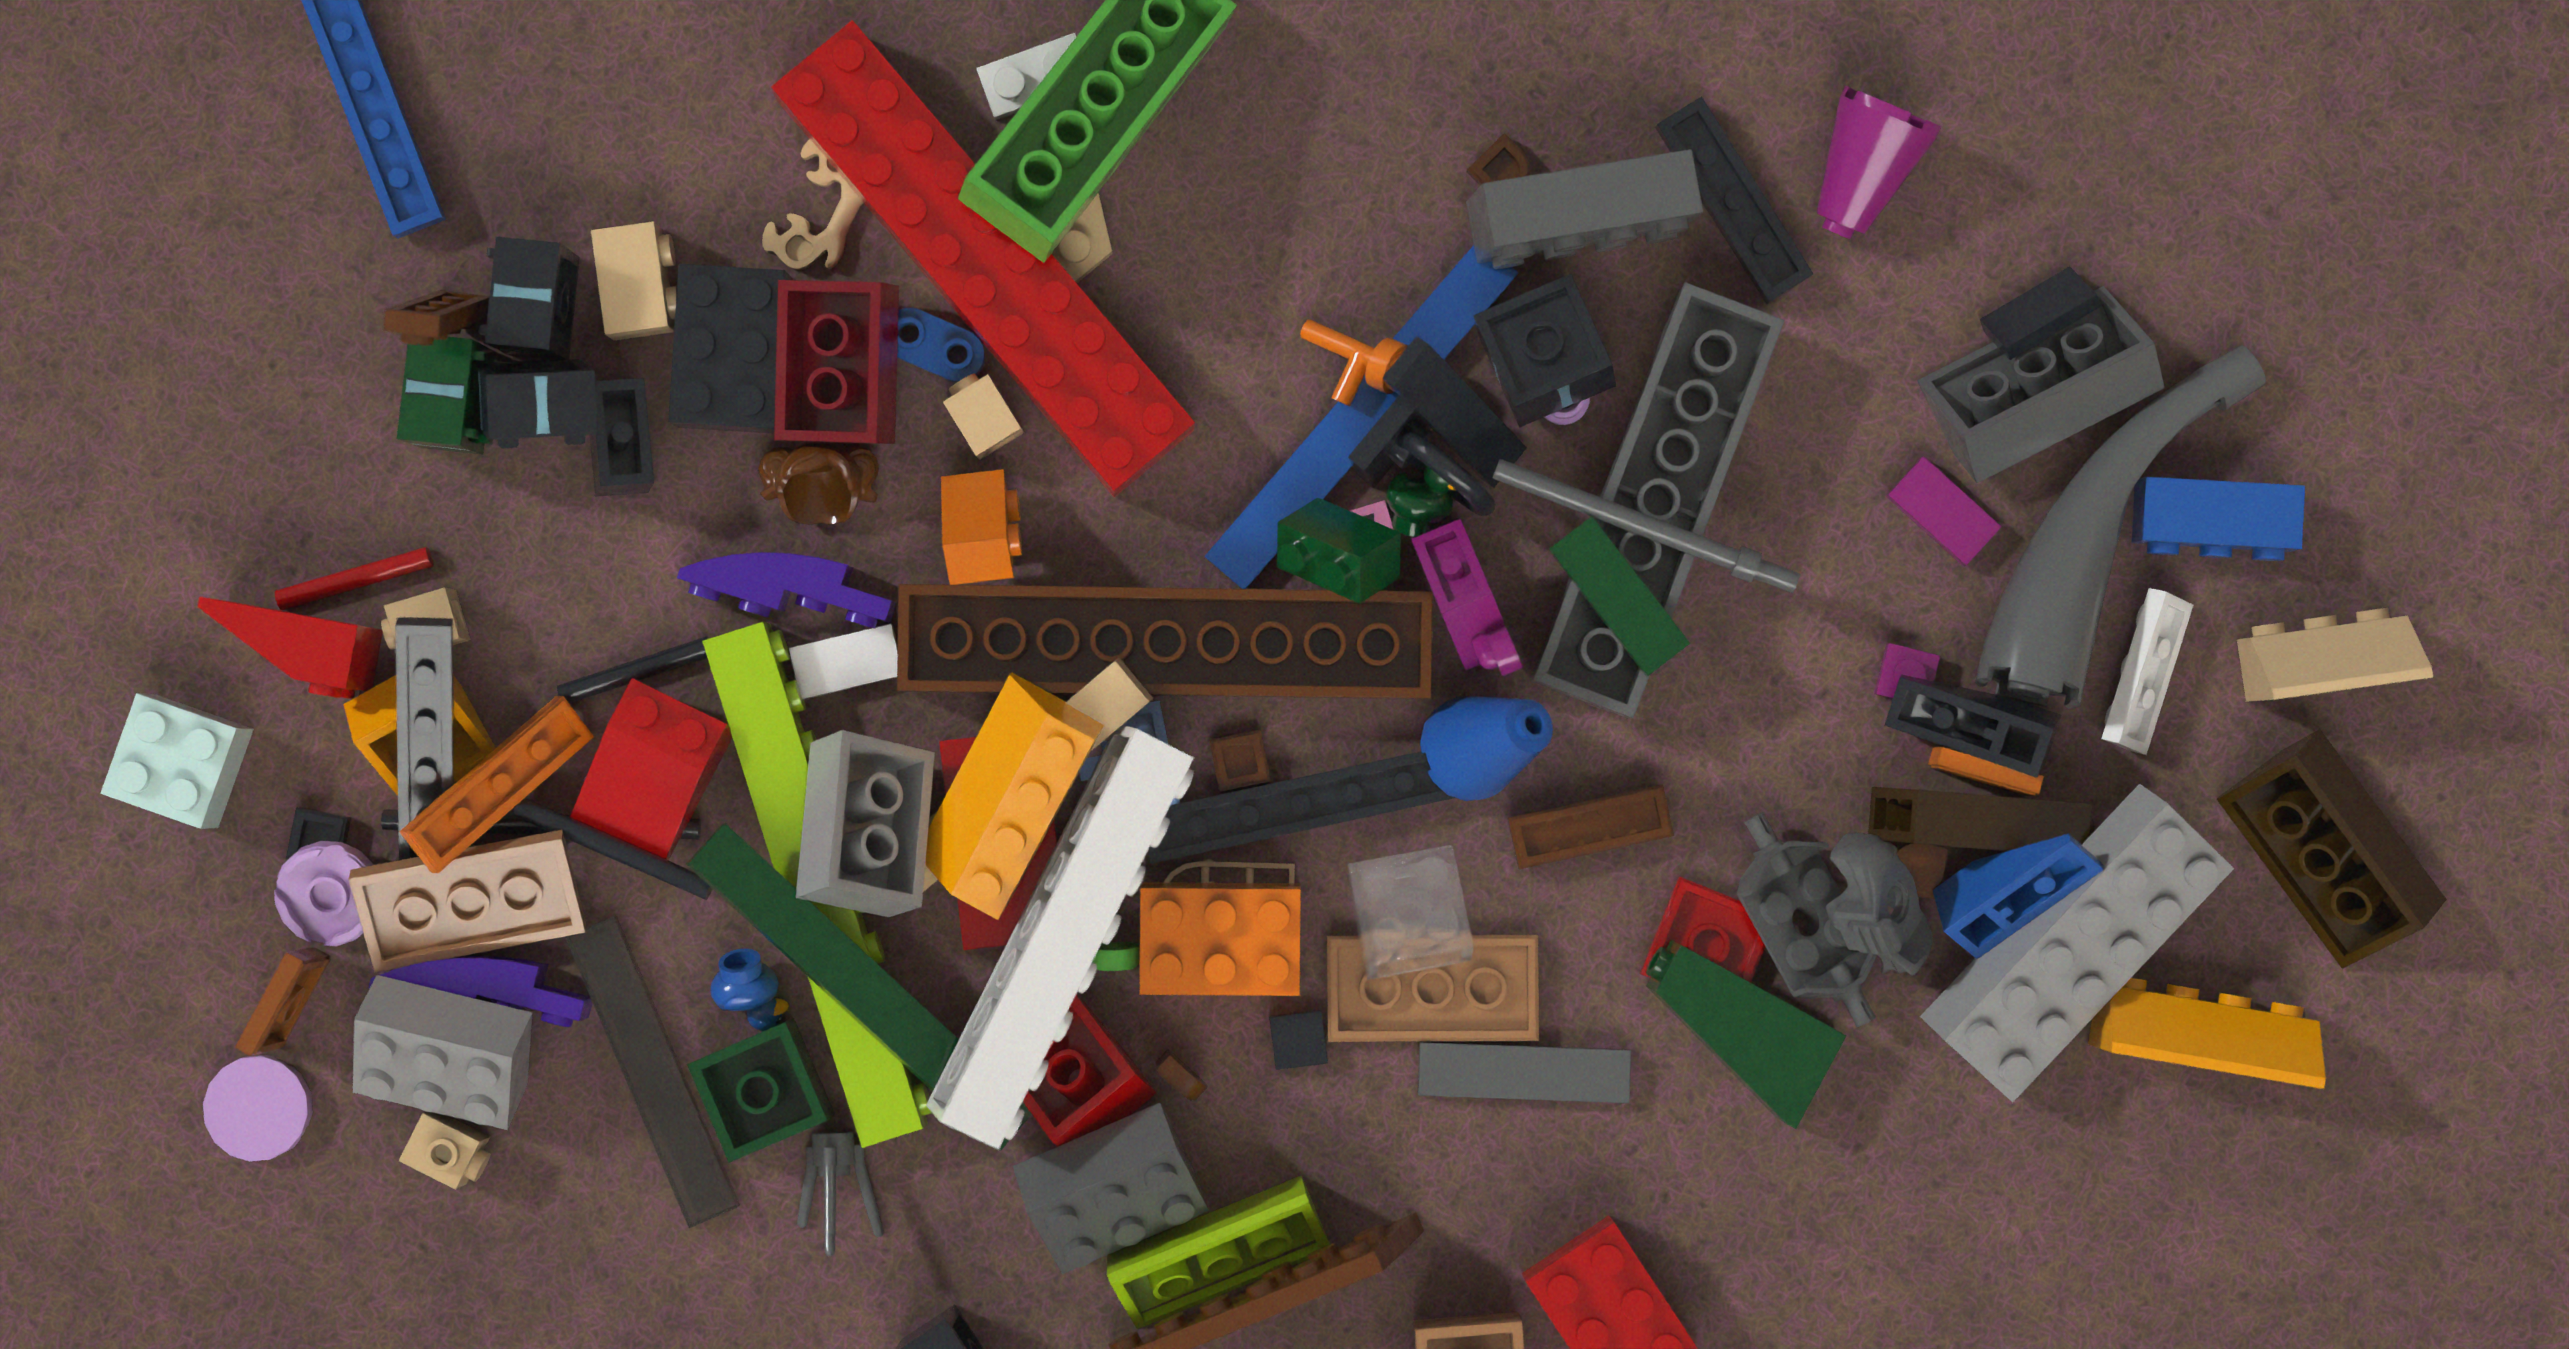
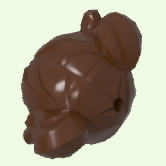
[758,443,879,525]

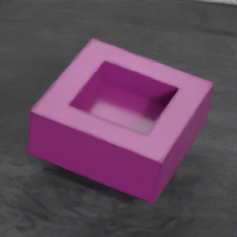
[1874,643,1940,699]

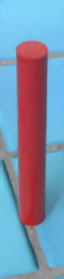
[275,547,434,611]

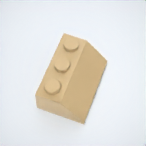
[2237,608,2433,702]

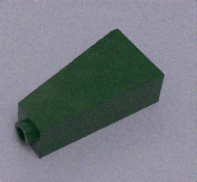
[1646,940,1847,1129]

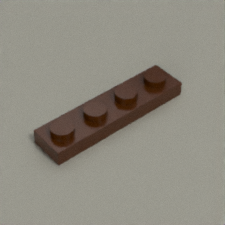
[383,290,490,345]

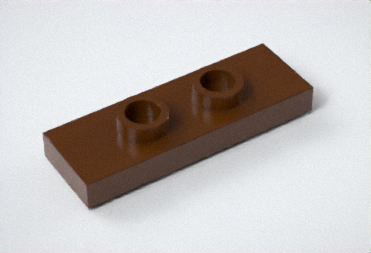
[1507,784,1674,870]

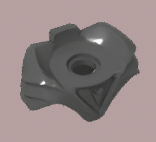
[1826,833,1933,975]

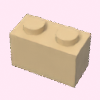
[591,221,677,341]

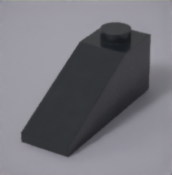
[1884,675,2062,777]

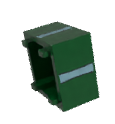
[396,337,502,455]

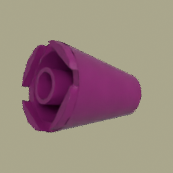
[1816,85,1941,240]

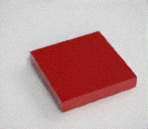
[1639,876,1765,983]

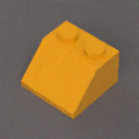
[343,675,495,796]

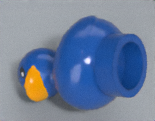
[710,949,789,1031]

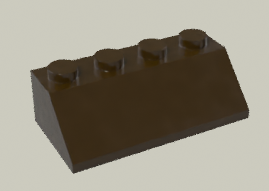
[2216,729,2447,969]

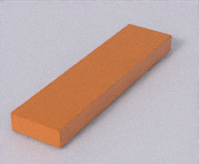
[399,696,594,873]

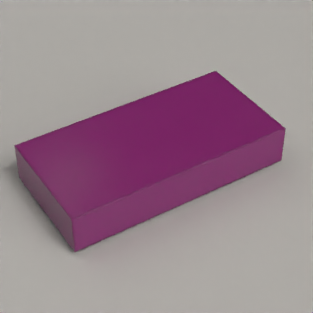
[1886,456,2002,566]

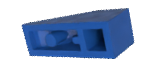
[1932,834,2104,959]

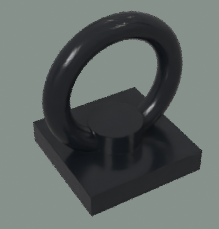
[1348,396,1495,516]

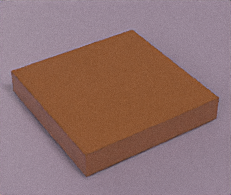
[235,947,331,1056]

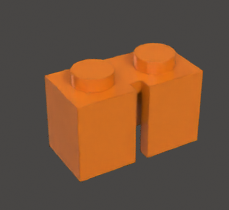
[941,469,1022,585]

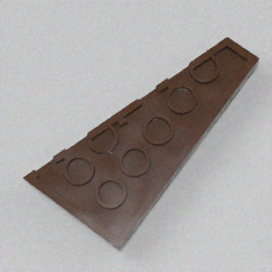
[1108,1212,1424,1349]

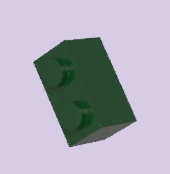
[1277,498,1401,604]

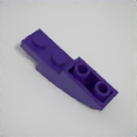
[677,552,897,629]
[368,956,594,1027]

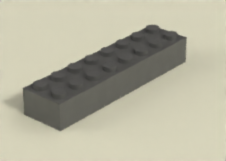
[1529,282,1785,719]

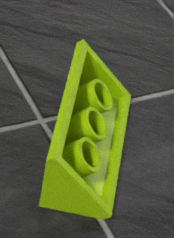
[1107,1175,1329,1329]

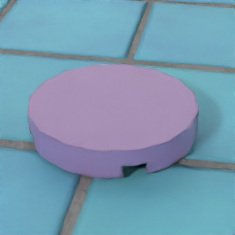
[274,841,374,946]
[203,1055,313,1162]

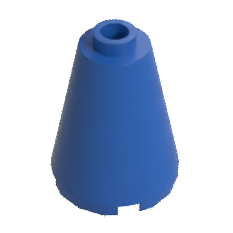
[1420,696,1553,801]

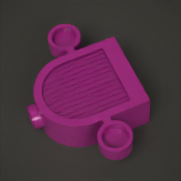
[1411,517,1523,676]

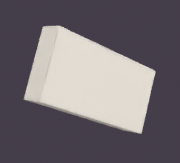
[789,624,898,699]

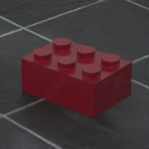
[774,280,899,444]

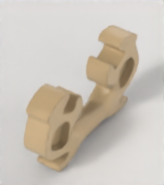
[762,139,863,270]

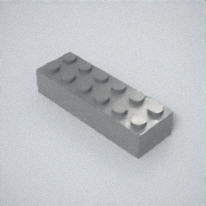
[1920,784,2234,1102]

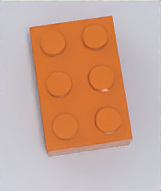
[1140,882,1301,996]

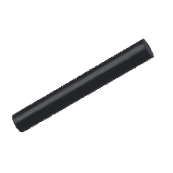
[557,636,709,704]

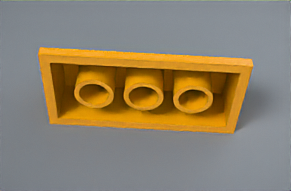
[925,672,1104,920]
[2088,977,2326,1089]

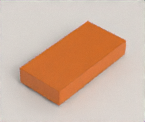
[1928,747,2044,796]

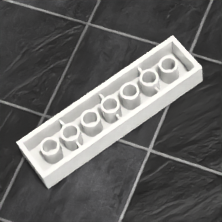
[926,725,1194,1149]

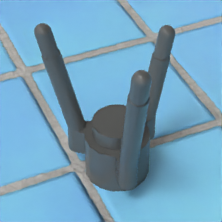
[797,1132,884,1256]

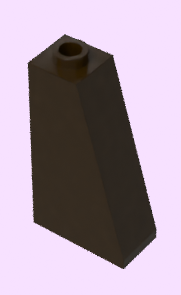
[1868,787,2095,851]

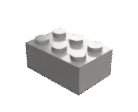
[796,730,935,917]
[353,975,532,1130]

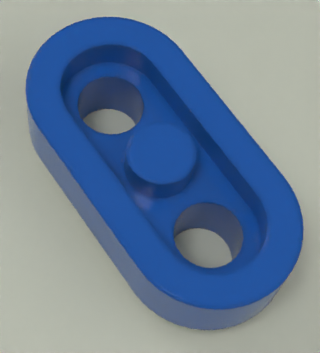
[897,308,985,382]

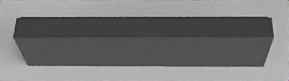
[1418,1041,1631,1103]

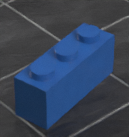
[2132,477,2305,561]

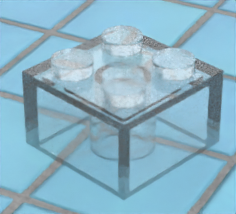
[1347,844,1474,980]

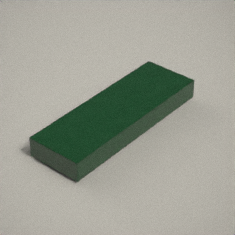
[1548,516,1690,677]

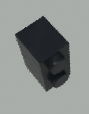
[589,378,654,497]

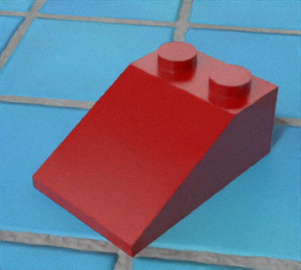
[197,596,383,699]
[570,678,733,860]
[1023,993,1157,1146]

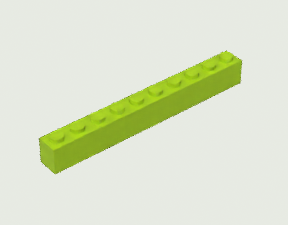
[702,622,932,1148]

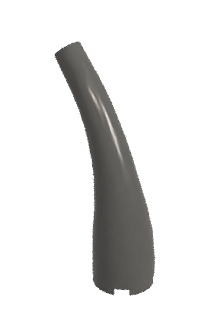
[1975,345,2266,709]

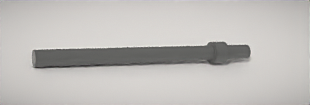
[1492,459,1800,593]

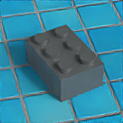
[1013,1103,1209,1274]

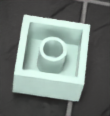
[100,693,254,829]

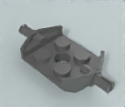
[1737,811,1877,1027]

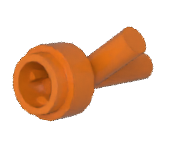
[1300,319,1409,406]

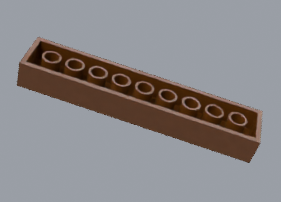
[897,584,1432,700]

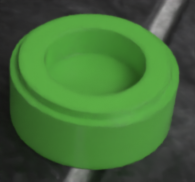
[1092,942,1140,971]

